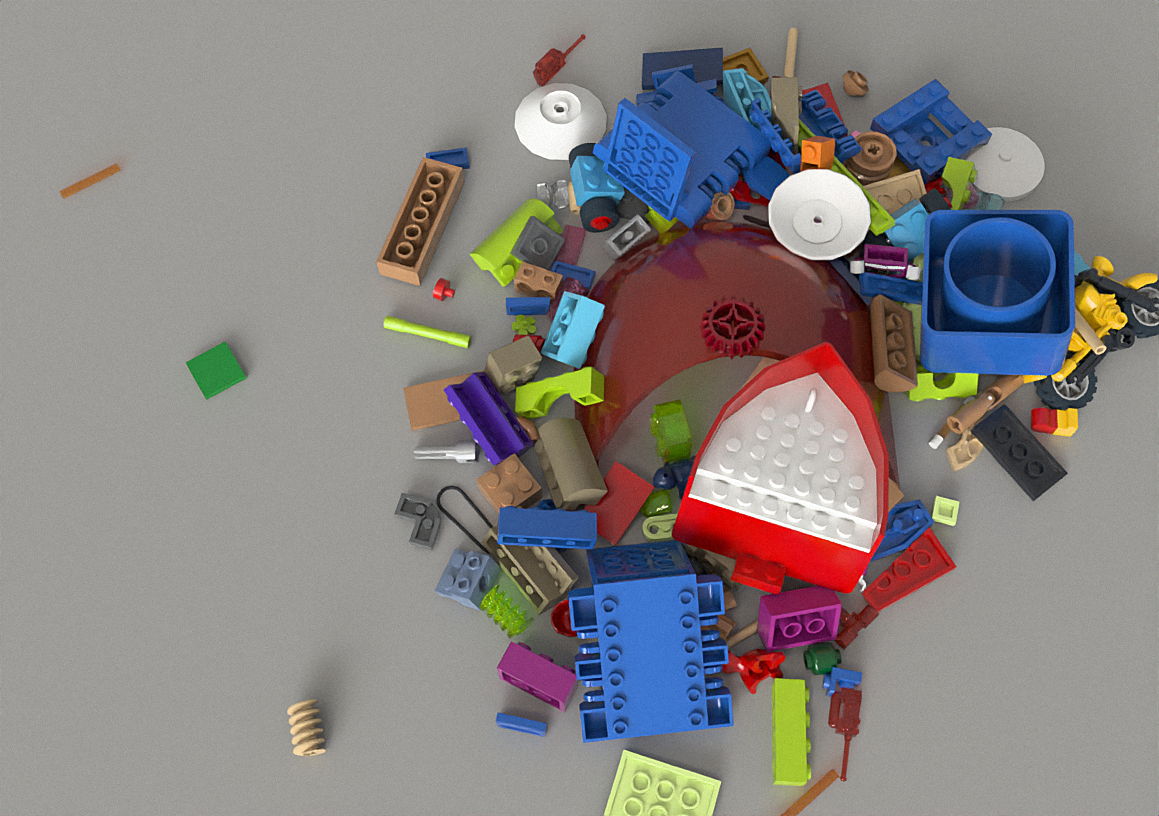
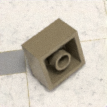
[484,336,542,394]

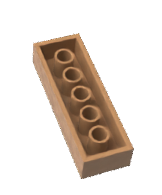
[376,157,464,286]

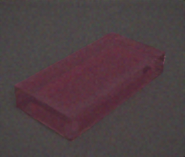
[555,224,586,266]

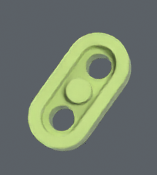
[642,514,677,542]

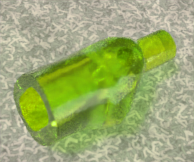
[639,489,672,518]

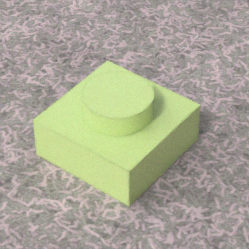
[931,496,960,526]

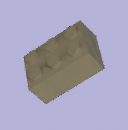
[681,542,742,591]

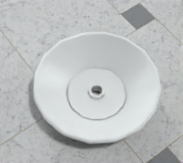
[515,83,607,160]
[768,169,871,260]

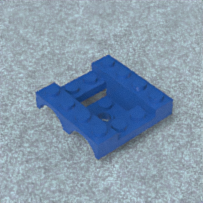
[870,79,992,185]

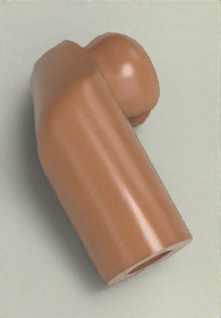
[516,416,540,443]

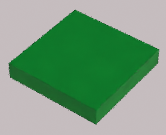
[185,342,246,400]

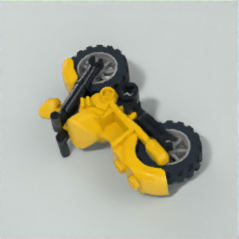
[1022,256,1159,411]

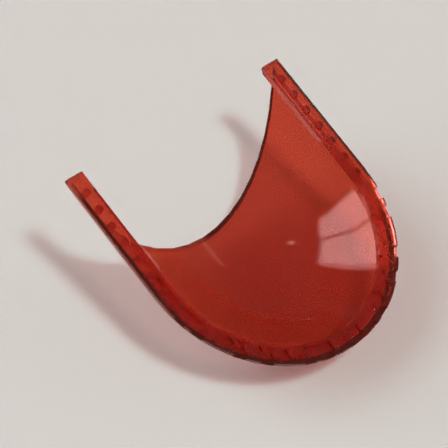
[574,221,901,505]

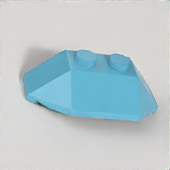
[723,68,771,131]

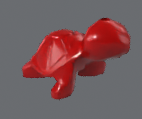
[721,649,786,694]

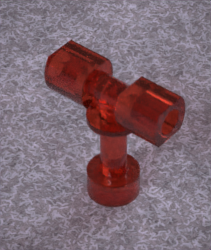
[834,604,879,650]

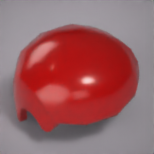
[551,599,578,637]

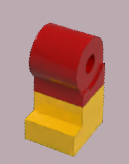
[1031,408,1078,437]

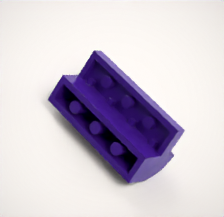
[444,372,534,465]

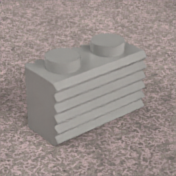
[602,214,651,261]

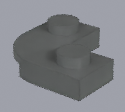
[394,493,441,550]

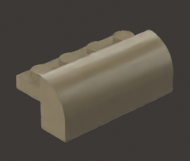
[534,418,608,512]
[481,505,579,615]

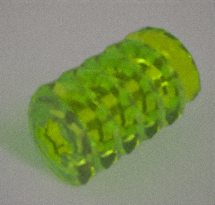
[480,585,534,638]

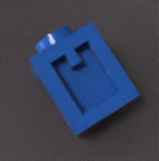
[823,667,862,697]

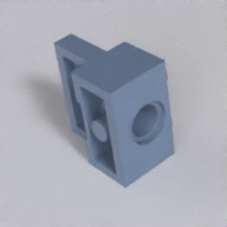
[435,549,501,611]

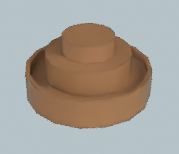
[842,70,869,97]

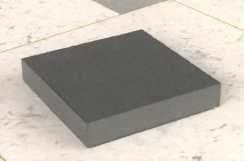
[510,216,566,270]

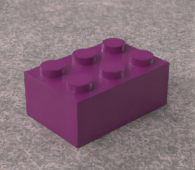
[757,586,842,652]
[497,641,578,713]

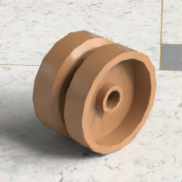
[845,132,897,186]

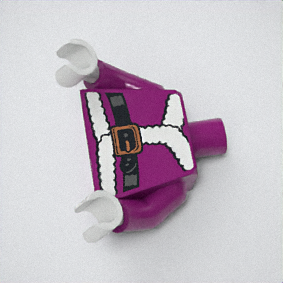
[850,244,922,280]

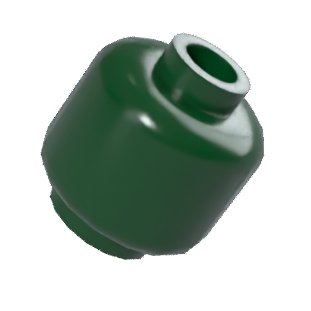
[803,642,842,675]

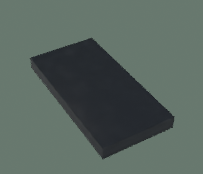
[970,404,1068,501]

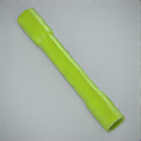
[384,315,472,348]

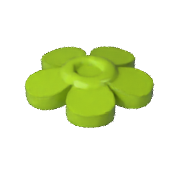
[511,315,537,335]

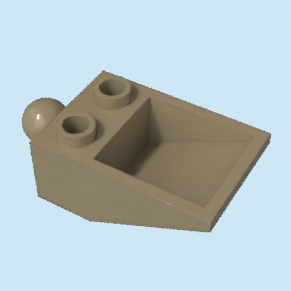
[771,76,802,155]

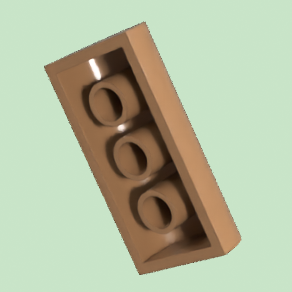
[870,294,918,392]

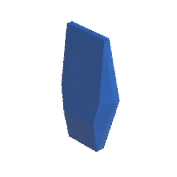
[738,156,791,200]
[869,499,934,563]

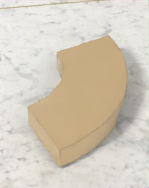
[946,419,984,472]

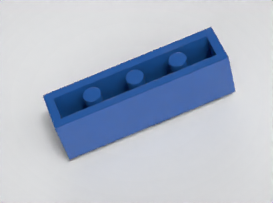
[497,506,597,549]

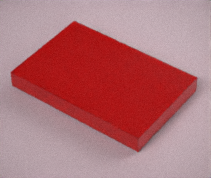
[583,461,655,546]

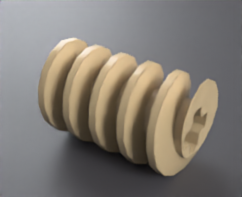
[287,700,326,756]

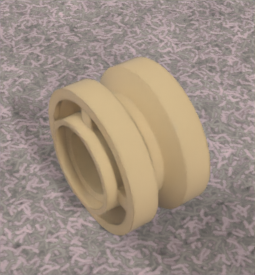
[705,191,734,220]

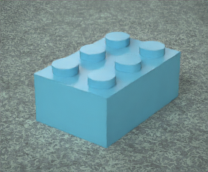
[540,291,605,369]

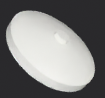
[962,127,1045,202]

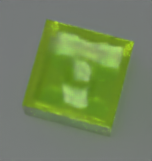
[649,399,693,464]

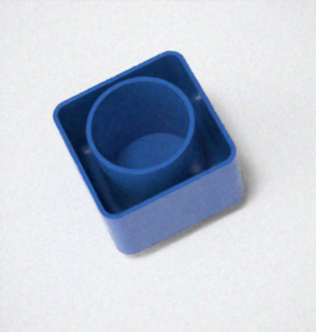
[920,210,1075,376]

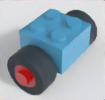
[569,143,625,233]
[863,188,953,262]

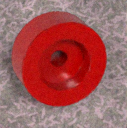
[433,278,455,301]

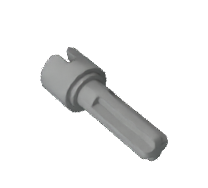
[414,440,479,463]

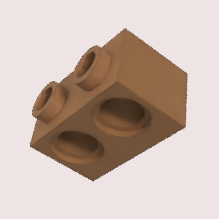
[514,261,563,305]

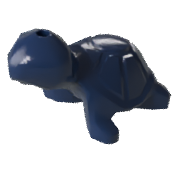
[653,455,696,500]

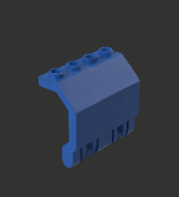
[750,90,862,174]

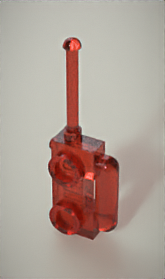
[533,34,586,86]
[828,687,862,782]

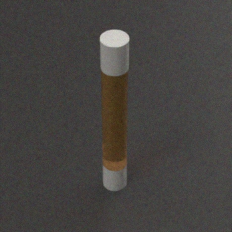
[929,396,975,449]

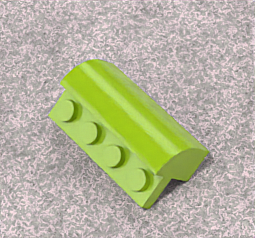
[469,198,563,286]

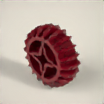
[700,295,766,360]

